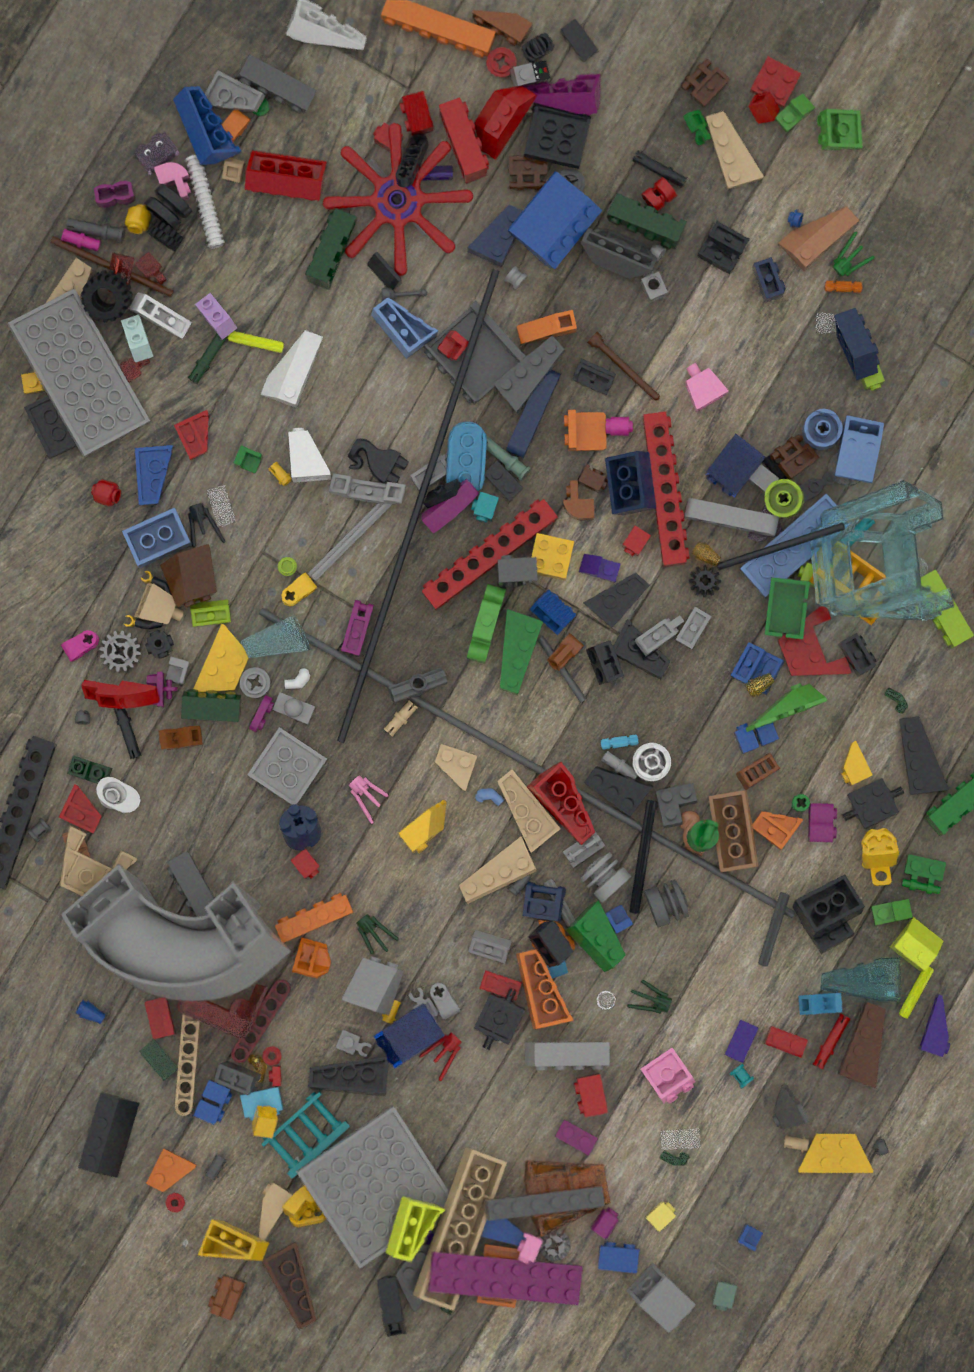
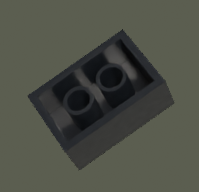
[793,874,865,940]

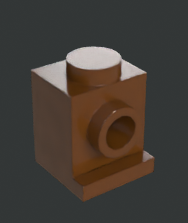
[578,464,608,493]

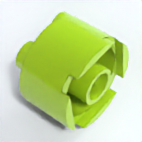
[764,479,804,518]

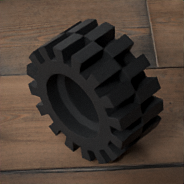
[147,219,184,251]

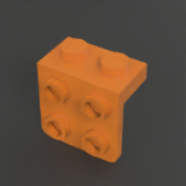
[564,410,606,451]

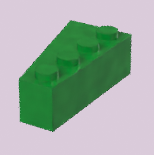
[500,609,543,695]
[924,772,974,836]

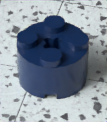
[279,804,321,850]

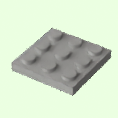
[247,727,327,805]

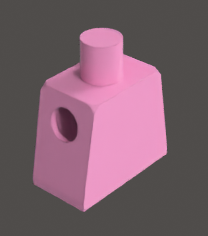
[685,363,729,412]

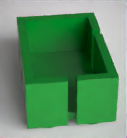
[764,577,810,639]

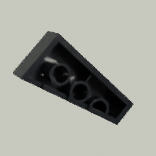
[308,1056,389,1097]

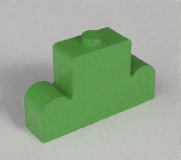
[467,584,506,664]

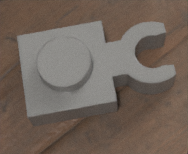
[409,988,439,1024]
[335,1030,372,1057]

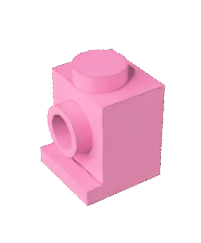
[517,1232,543,1264]

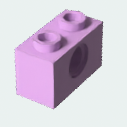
[195,293,237,340]

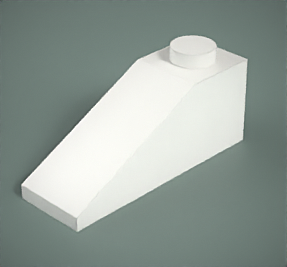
[129,293,192,339]

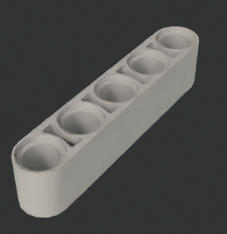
[684,498,779,536]

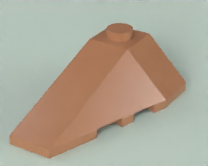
[778,207,860,271]

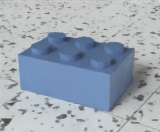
[122,508,192,568]

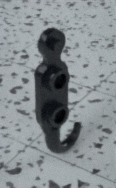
[780,472,836,503]

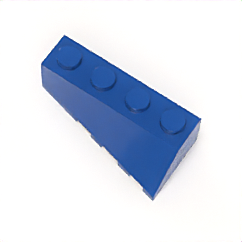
[173,86,242,165]

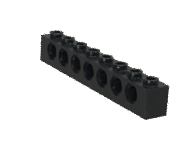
[0,736,57,890]

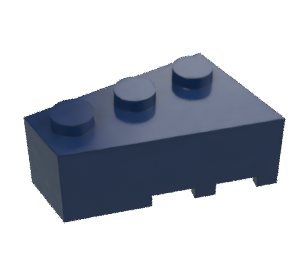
[467,205,522,268]

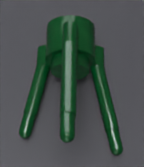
[356,914,399,954]
[627,980,672,1014]

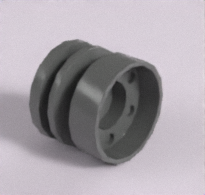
[644,879,689,928]

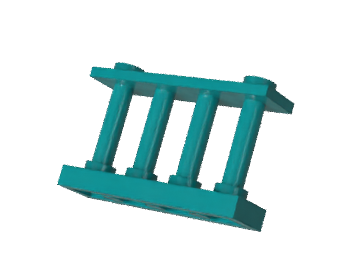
[261,1092,350,1179]

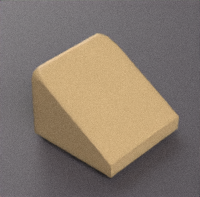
[222,158,245,183]

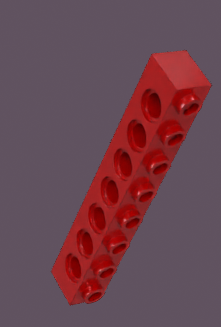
[643,411,690,567]
[422,499,558,611]

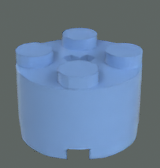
[802,409,843,450]

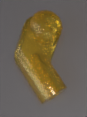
[248,1055,267,1083]

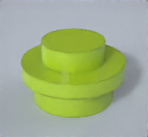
[278,557,297,576]

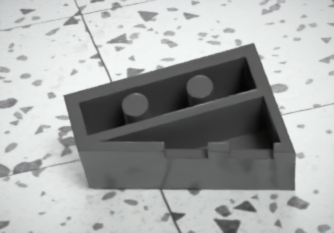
[497,555,538,588]

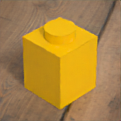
[252,1105,278,1138]

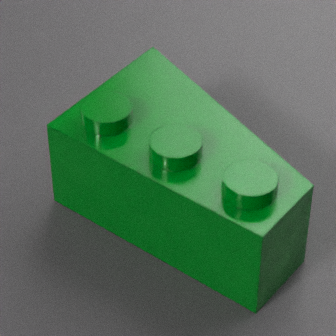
[566,900,626,972]

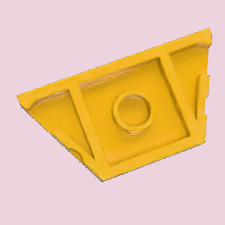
[194,624,250,692]
[798,1133,873,1173]

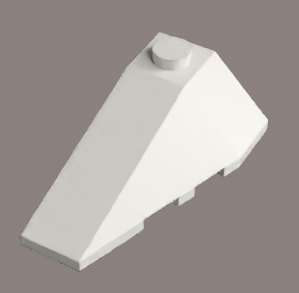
[261,330,323,408]

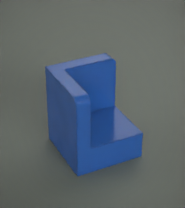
[605,905,633,934]
[736,1223,763,1251]

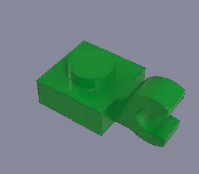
[683,109,711,145]

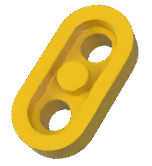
[289,1206,326,1227]

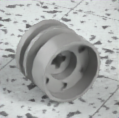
[580,852,632,903]

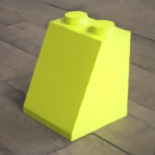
[890,917,944,971]

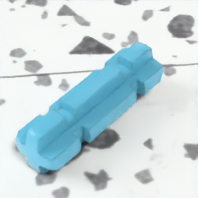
[601,735,639,750]

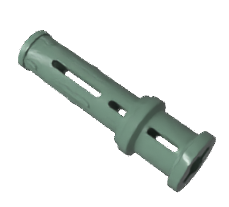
[486,435,531,481]

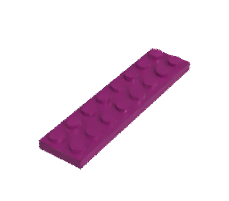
[428,1251,583,1305]

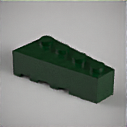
[607,193,687,249]
[305,208,357,290]

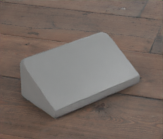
[468,930,511,964]

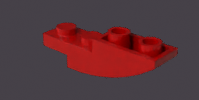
[81,680,160,709]

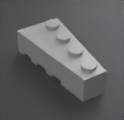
[525,1042,610,1070]

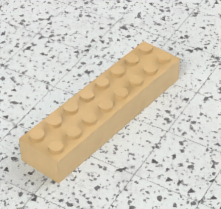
[413,1147,507,1311]

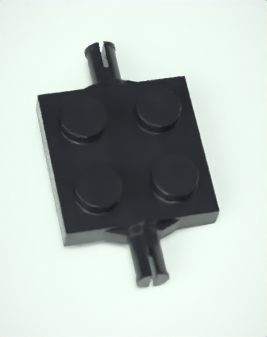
[842,778,904,829]
[474,988,525,1050]

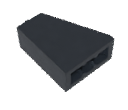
[377,1276,406,1337]

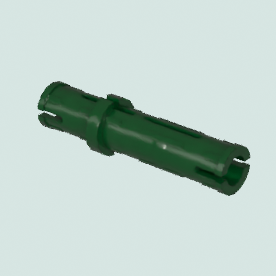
[187,333,228,384]

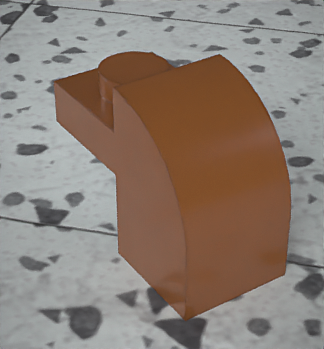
[563,480,595,521]
[158,726,203,750]

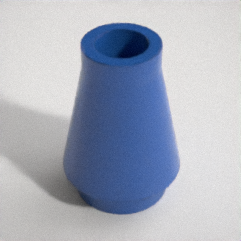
[75,1000,106,1024]

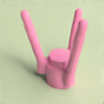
[349,775,388,824]

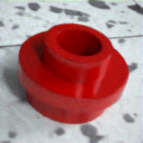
[262,1046,282,1066]
[165,1193,185,1213]

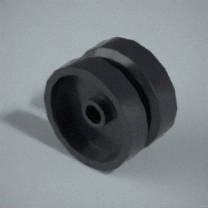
[143,184,192,231]

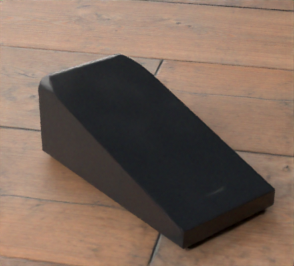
[560,19,599,62]

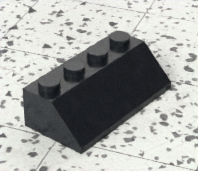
[78,1092,140,1178]

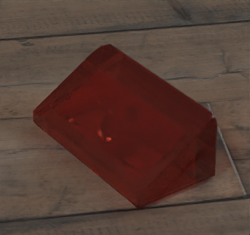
[106,253,134,292]

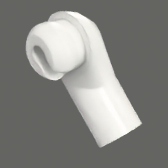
[285,668,310,689]

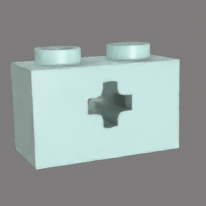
[121,314,153,363]

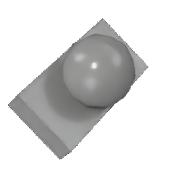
[272,692,315,725]

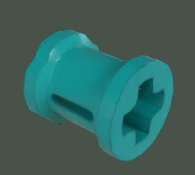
[729,1063,754,1089]

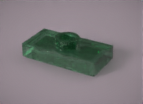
[139,1039,178,1081]

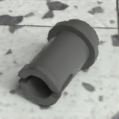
[508,876,531,896]
[205,1155,227,1181]

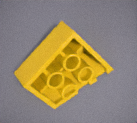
[398,800,447,854]

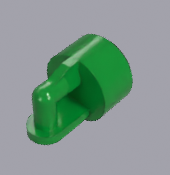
[687,820,719,852]

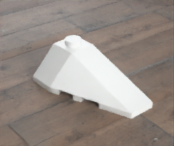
[286,0,366,50]

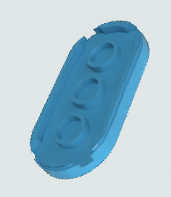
[446,421,487,491]

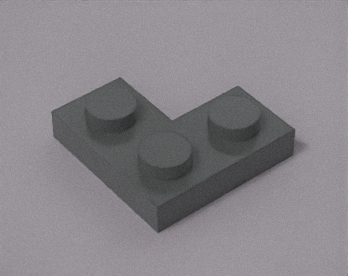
[655,783,697,829]

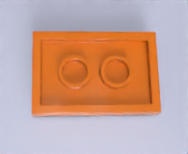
[477,1244,520,1308]

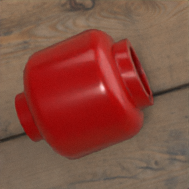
[91,479,121,506]

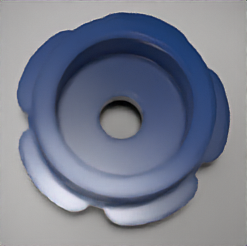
[788,209,803,228]

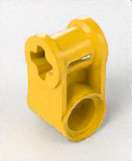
[281,572,318,607]

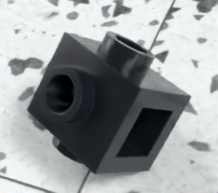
[145,630,174,659]

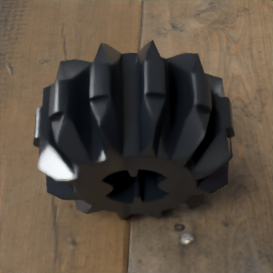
[521,33,555,63]
[688,565,721,598]

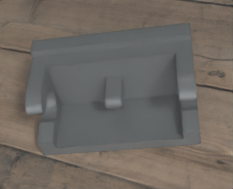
[214,1061,262,1095]

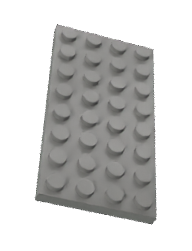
[7,289,150,457]

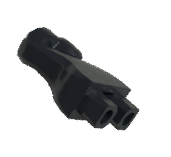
[348,439,409,484]

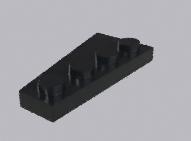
[899,716,949,795]

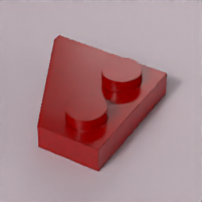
[174,410,209,460]
[59,784,102,834]

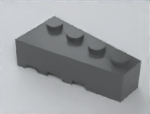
[234,54,317,114]

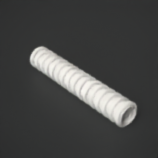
[185,155,225,248]

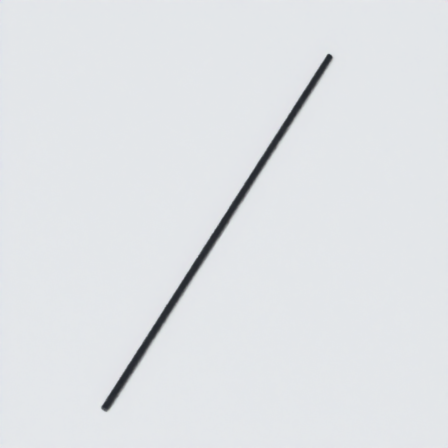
[337,269,500,743]

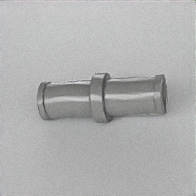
[601,750,637,779]

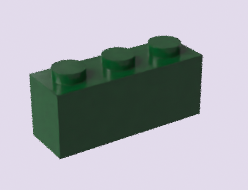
[181,689,241,722]

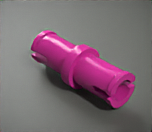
[61,229,101,252]

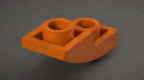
[222,110,251,143]

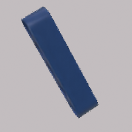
[506,370,561,458]

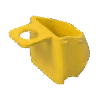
[861,828,900,886]

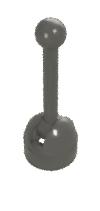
[381,287,427,301]

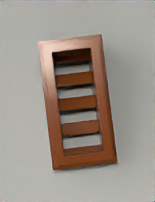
[736,753,780,790]

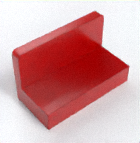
[145,997,176,1039]

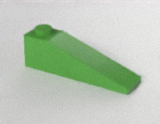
[745,683,827,732]

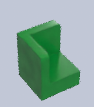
[233,445,263,474]

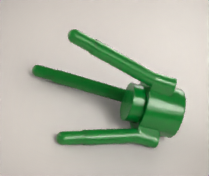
[832,231,875,277]

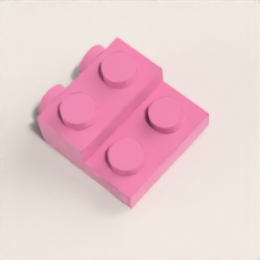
[641,1048,695,1104]

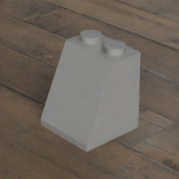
[342,956,404,1015]
[626,1263,696,1333]

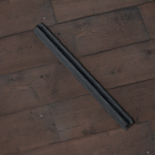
[629,800,657,914]

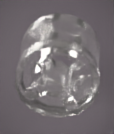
[596,991,616,1010]

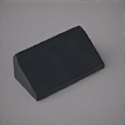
[367,252,402,290]

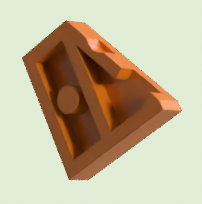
[752,811,803,850]
[146,1149,197,1192]

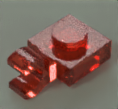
[135,251,167,285]
[119,357,150,383]

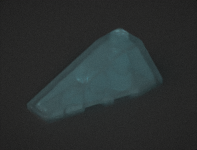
[820,957,901,1002]

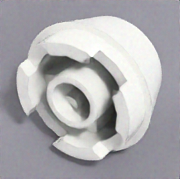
[633,743,671,781]

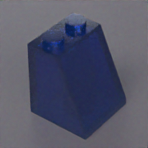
[705,433,766,498]
[374,1003,445,1068]

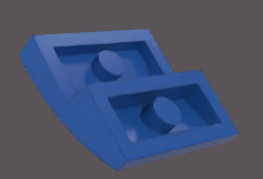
[731,642,784,695]

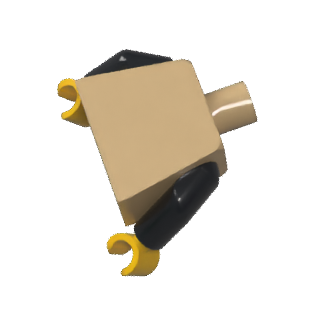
[124,571,184,630]

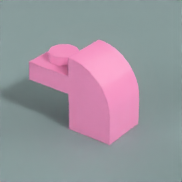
[154,162,191,201]

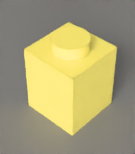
[645,1201,676,1232]

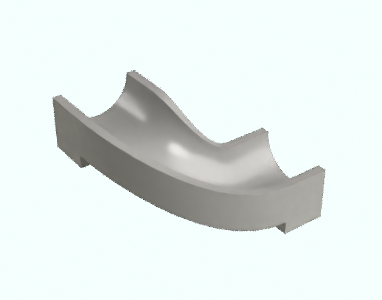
[61,864,291,1001]

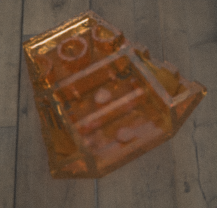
[524,1160,611,1238]

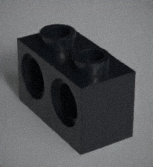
[586,640,624,685]

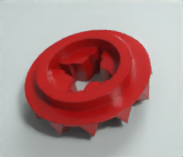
[486,47,517,78]

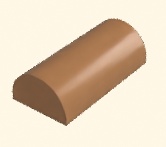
[709,790,759,872]

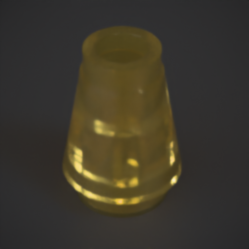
[691,541,721,567]
[745,673,775,698]

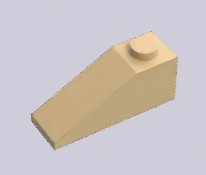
[259,1182,293,1241]

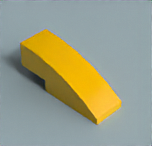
[282,1185,318,1222]

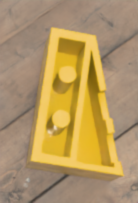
[198,1219,269,1261]

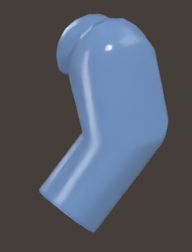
[475,788,505,806]

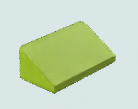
[190,599,231,627]

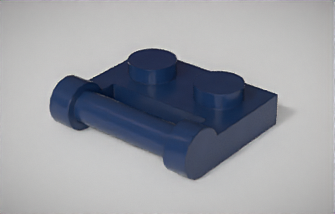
[522,882,566,921]

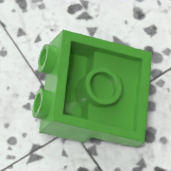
[817,109,863,151]

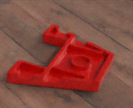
[778,603,852,676]

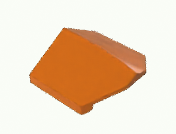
[292,937,331,979]

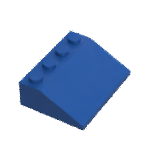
[508,171,602,269]

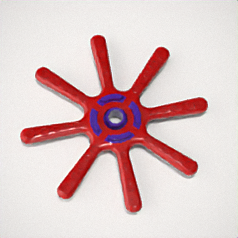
[323,123,473,276]

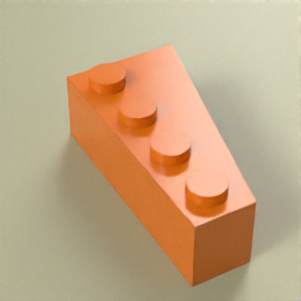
[516,949,574,1029]

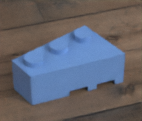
[371,298,438,359]

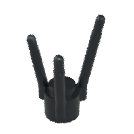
[188,503,225,548]

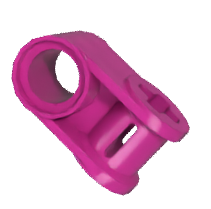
[61,630,99,662]

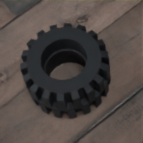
[81,270,133,322]

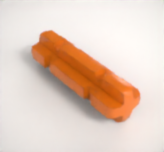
[825,280,862,293]

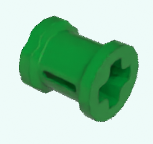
[792,794,810,812]

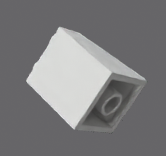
[288,428,331,483]

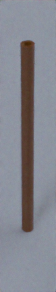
[50,236,174,298]

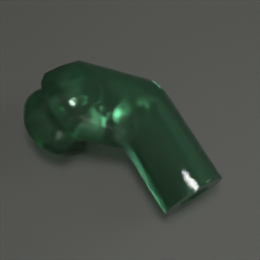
[885,687,908,714]

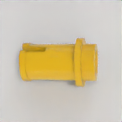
[268,462,292,486]
[382,1000,401,1024]

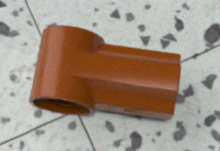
[547,633,584,671]

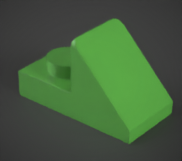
[775,94,816,132]
[871,899,913,925]

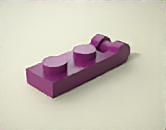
[341,600,374,656]

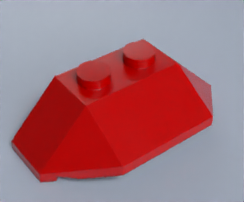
[474,85,537,160]

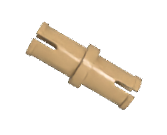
[384,700,418,737]

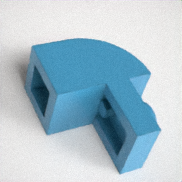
[798,993,842,1015]

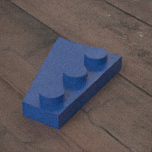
[135,445,173,506]

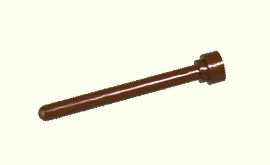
[587,332,660,401]

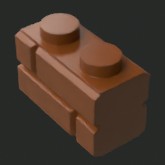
[207,1274,246,1320]

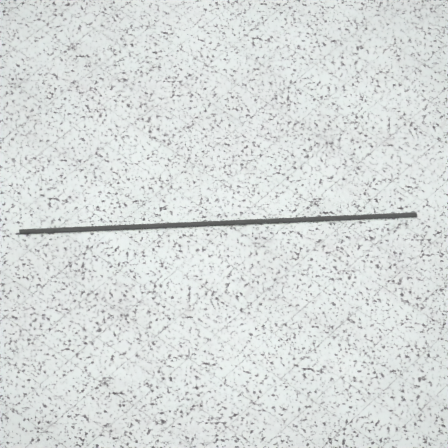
[259,608,796,918]

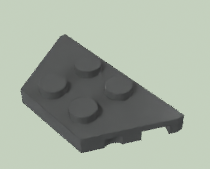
[394,1243,430,1312]

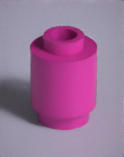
[606,417,633,436]

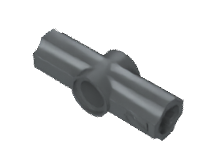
[388,668,447,704]

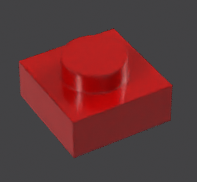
[269,1066,282,1086]

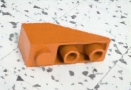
[517,310,577,345]

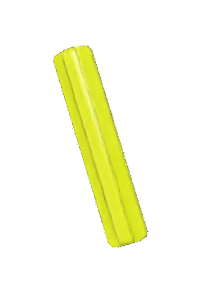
[228,331,284,353]
[899,967,934,1019]

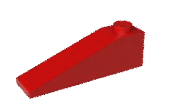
[527,762,595,845]

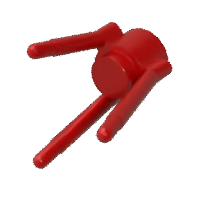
[419,1032,462,1081]

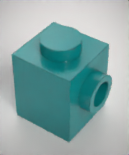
[471,492,499,523]

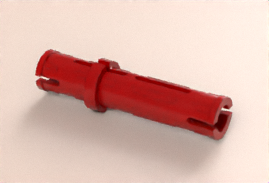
[812,1013,851,1070]

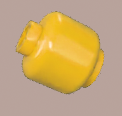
[125,204,152,234]

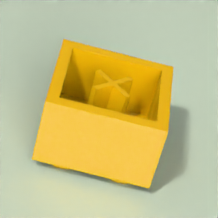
[532,533,574,581]

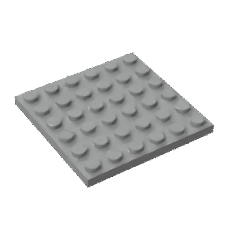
[296,1106,449,1269]

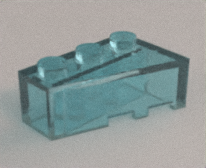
[241,615,311,658]

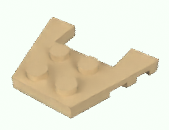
[60,826,137,896]

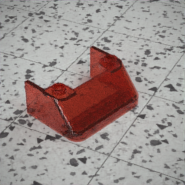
[178,984,268,1038]

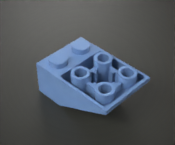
[835,415,884,484]

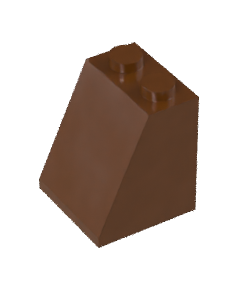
[160,544,217,608]

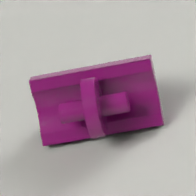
[147,672,178,708]

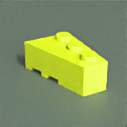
[386,1196,445,1262]

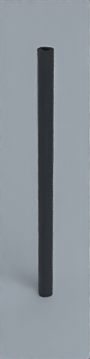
[717,522,845,570]

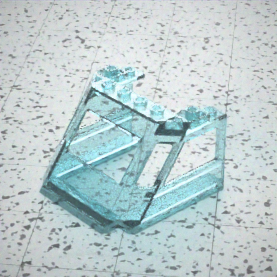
[810,480,954,621]

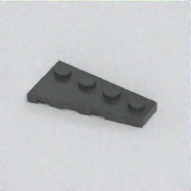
[494,335,565,413]

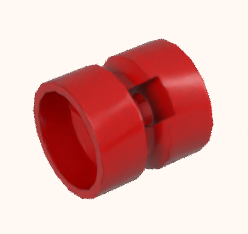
[641,177,677,211]

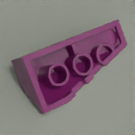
[524,74,601,115]

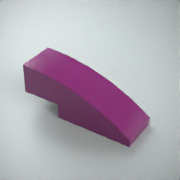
[422,479,479,534]

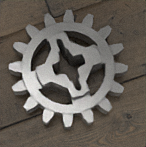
[99,631,142,672]

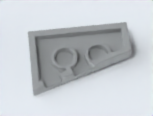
[205,71,266,112]

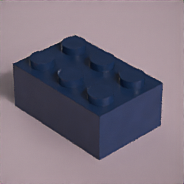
[834,308,880,381]
[605,451,656,515]

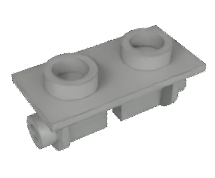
[563,832,605,868]

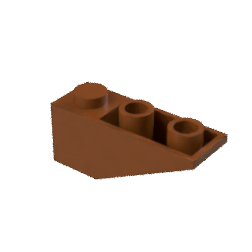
[472,10,533,47]

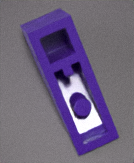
[919,994,950,1057]

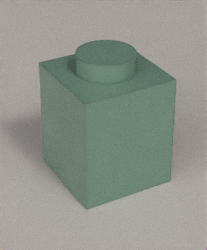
[712,1280,737,1311]

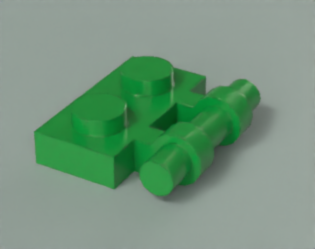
[902,854,946,895]

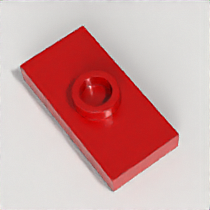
[479,970,522,1001]

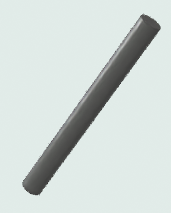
[537,636,587,703]

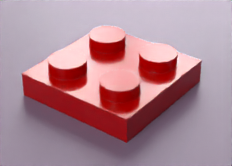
[750,57,801,108]

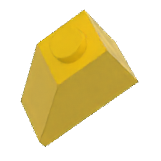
[841,741,873,786]

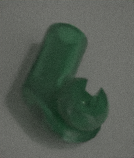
[660,1150,690,1166]

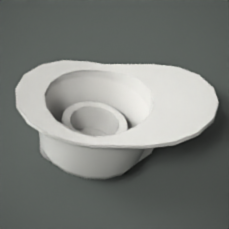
[96,777,140,813]

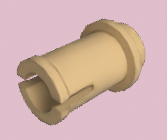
[784,1135,809,1152]

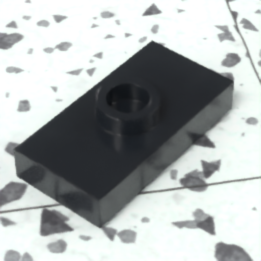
[423,479,461,508]

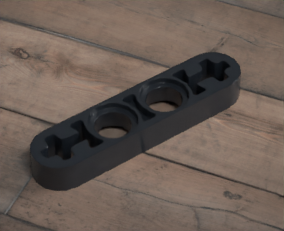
[396,133,428,187]

